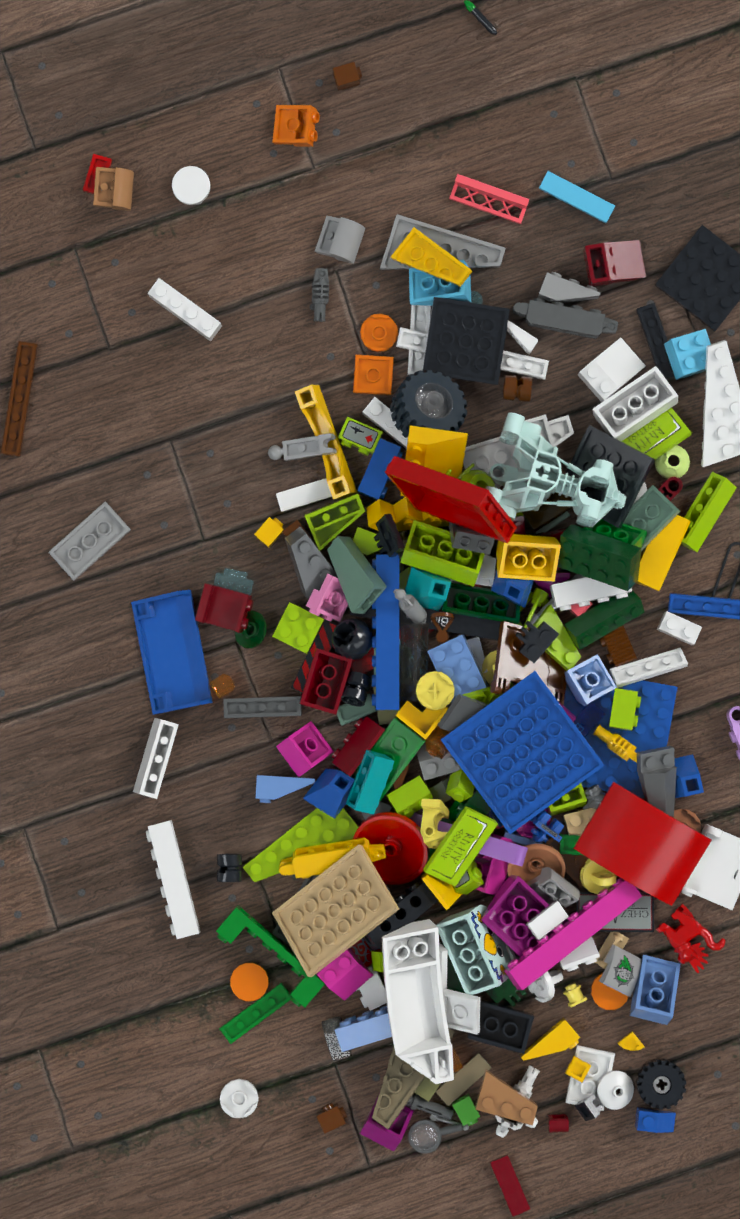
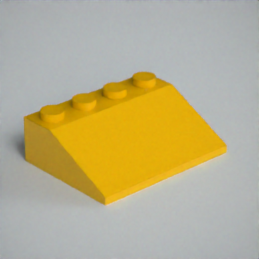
[400,426,468,496]

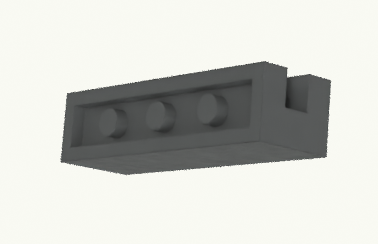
[223,696,302,718]

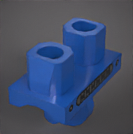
[530,810,564,843]

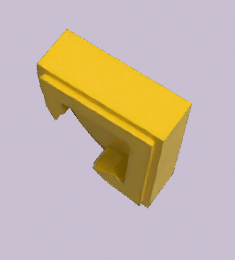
[617,1031,644,1051]

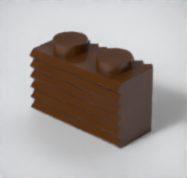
[599,625,637,668]

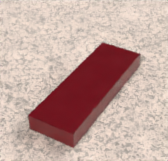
[490,1154,530,1217]

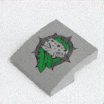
[599,944,642,997]

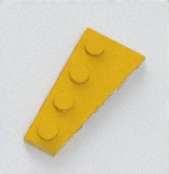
[390,227,473,287]

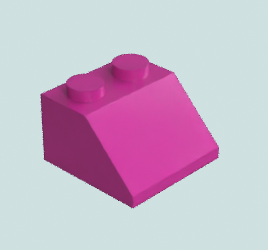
[276,721,334,778]
[317,948,373,1001]

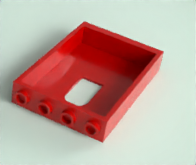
[385,456,517,544]

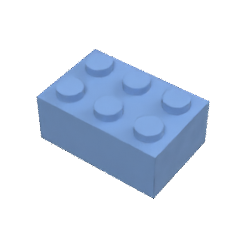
[427,635,489,703]
[335,1005,392,1052]

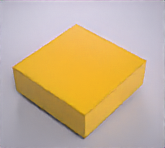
[565,1056,591,1082]

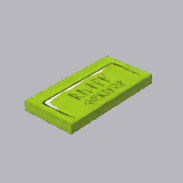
[622,407,692,460]
[423,806,498,887]

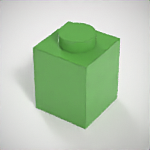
[452,1093,480,1126]

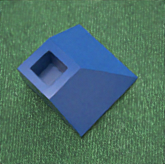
[491,572,534,608]
[675,754,704,798]
[303,769,355,819]

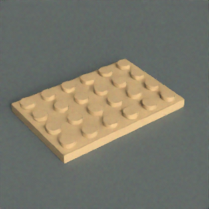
[272,844,399,977]

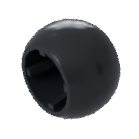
[332,618,373,660]

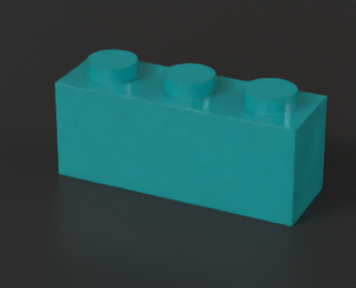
[346,750,394,815]

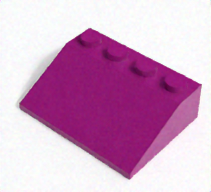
[480,875,567,958]

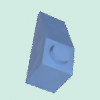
[255,775,315,803]

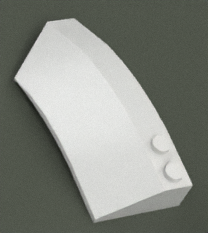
[382,919,454,1084]

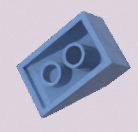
[630,955,681,1025]

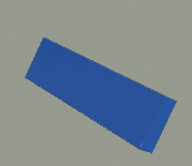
[668,593,740,619]

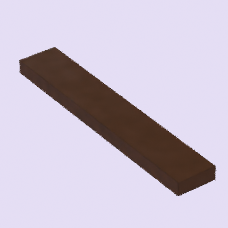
[1,341,38,457]

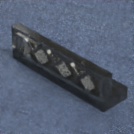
[399,623,429,702]

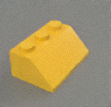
[496,534,561,582]

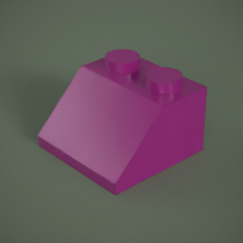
[359,1093,414,1152]

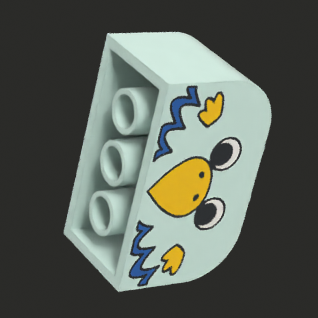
[436,905,512,995]

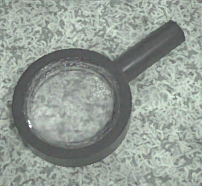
[408,1119,463,1153]

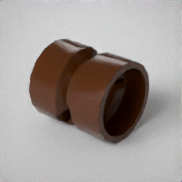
[503,375,532,402]

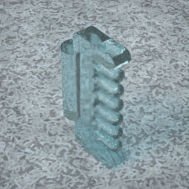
[214,568,254,595]

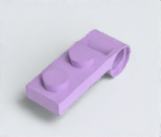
[726,706,740,760]

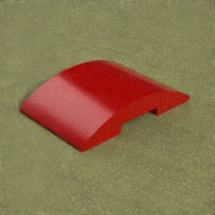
[573,782,712,906]

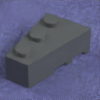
[285,527,337,599]

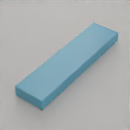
[539,171,615,224]

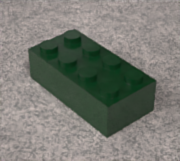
[558,524,641,591]

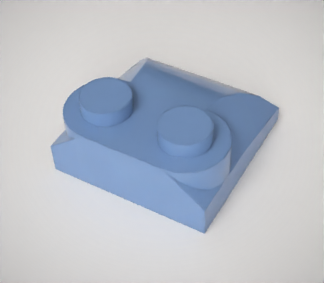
[564,654,617,706]

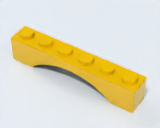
[294,385,358,500]

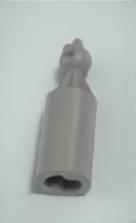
[393,589,427,624]

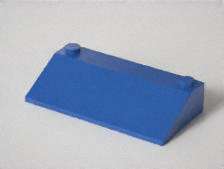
[131,590,213,715]

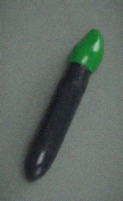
[464,0,497,35]

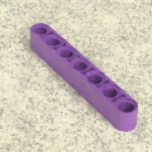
[409,813,528,867]

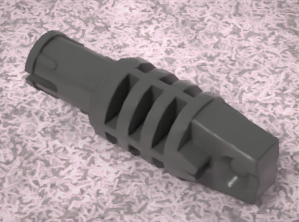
[312,268,329,322]

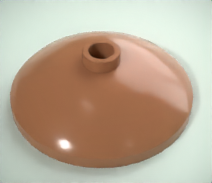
[507,844,566,883]

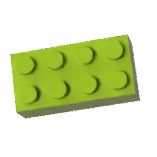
[400,520,485,586]

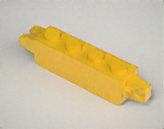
[279,838,386,879]

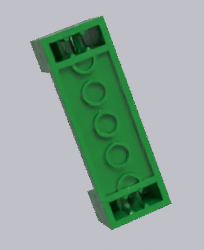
[216,905,325,1008]

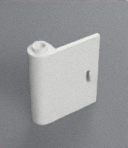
[681,824,740,910]

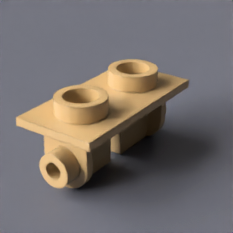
[594,932,629,969]

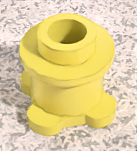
[563,983,587,1007]

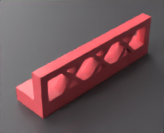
[449,174,529,224]

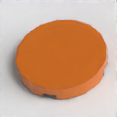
[360,314,398,352]
[230,962,269,1001]
[591,973,629,1010]

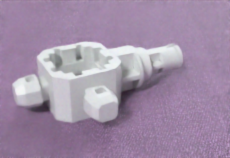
[495,1065,540,1138]

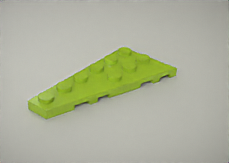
[243,808,358,882]

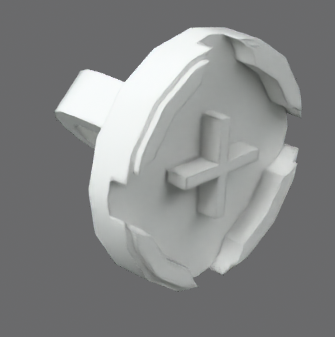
[528,970,563,1003]

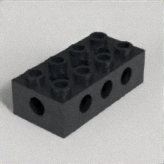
[363,882,439,951]

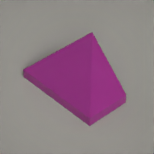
[534,573,570,597]

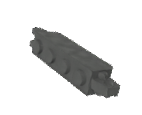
[513,298,618,339]

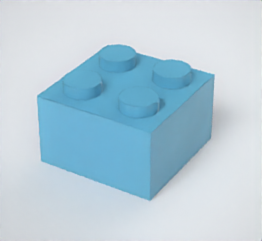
[664,329,711,380]

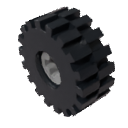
[636,1058,686,1110]

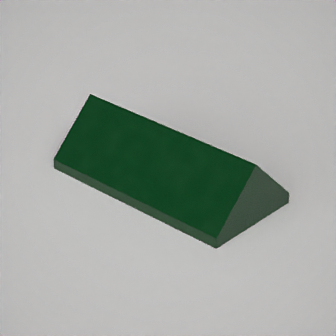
[440,583,520,624]

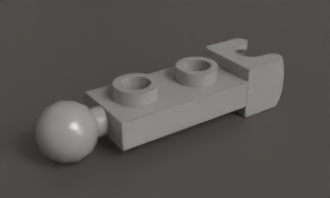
[268,433,337,461]

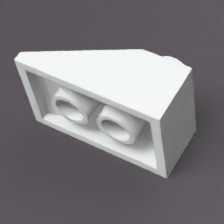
[578,338,646,402]

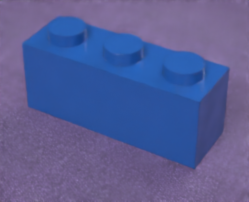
[357,438,403,501]

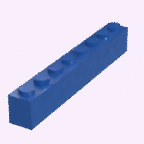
[372,555,399,710]

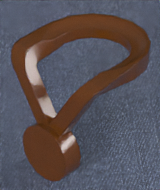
[430,612,455,644]

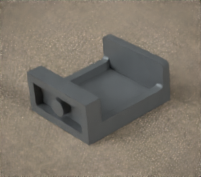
[449,522,495,555]

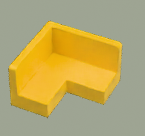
[395,701,449,740]

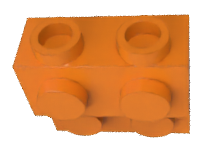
[272,105,320,147]

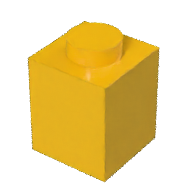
[254,517,284,548]

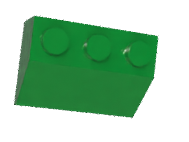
[583,519,647,548]

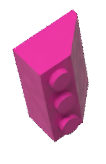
[475,833,516,895]

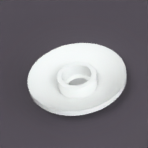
[597,1071,634,1110]

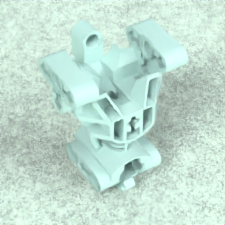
[485,413,626,528]

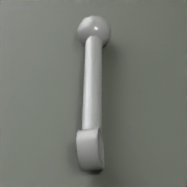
[430,1114,469,1131]

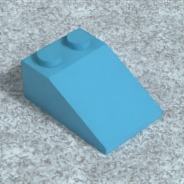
[409,260,471,306]

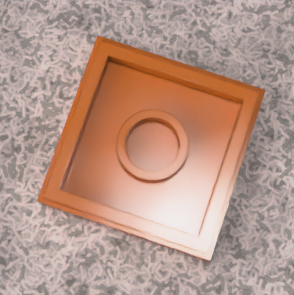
[353,355,394,396]

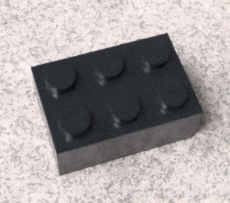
[467,999,534,1054]

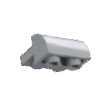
[315,216,365,264]
[527,867,580,908]

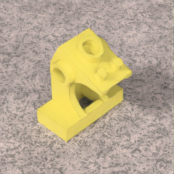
[420,799,450,849]

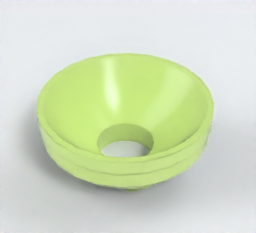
[655,445,690,479]

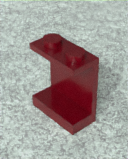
[195,583,253,633]

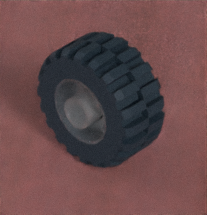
[390,370,467,438]

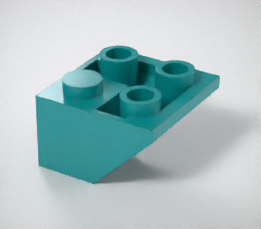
[405,567,451,611]

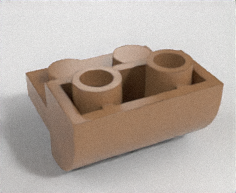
[93,167,134,211]

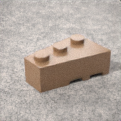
[475,1069,538,1126]

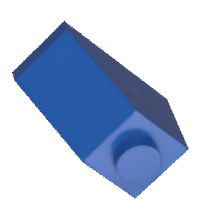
[635,1107,676,1133]

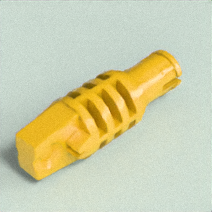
[593,725,637,763]

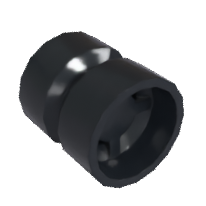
[341,671,372,707]
[217,854,242,882]

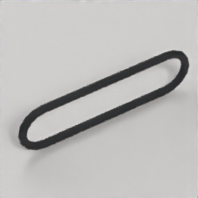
[712,542,740,599]

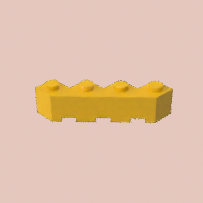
[366,497,449,531]

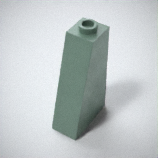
[327,536,387,614]

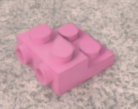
[306,574,348,622]

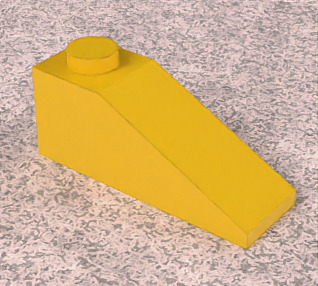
[520,1017,580,1061]

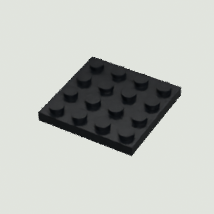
[655,225,740,332]
[422,297,510,385]
[566,425,655,528]

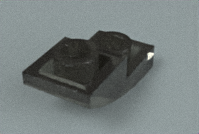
[321,1016,352,1061]

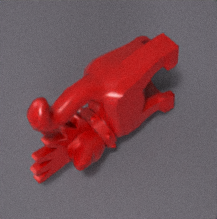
[656,904,725,973]

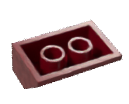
[299,648,353,715]
[332,716,385,777]

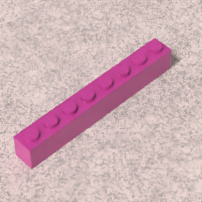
[504,877,642,990]

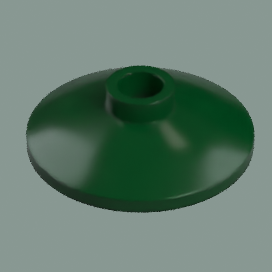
[235,610,266,649]

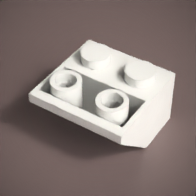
[559,936,600,971]

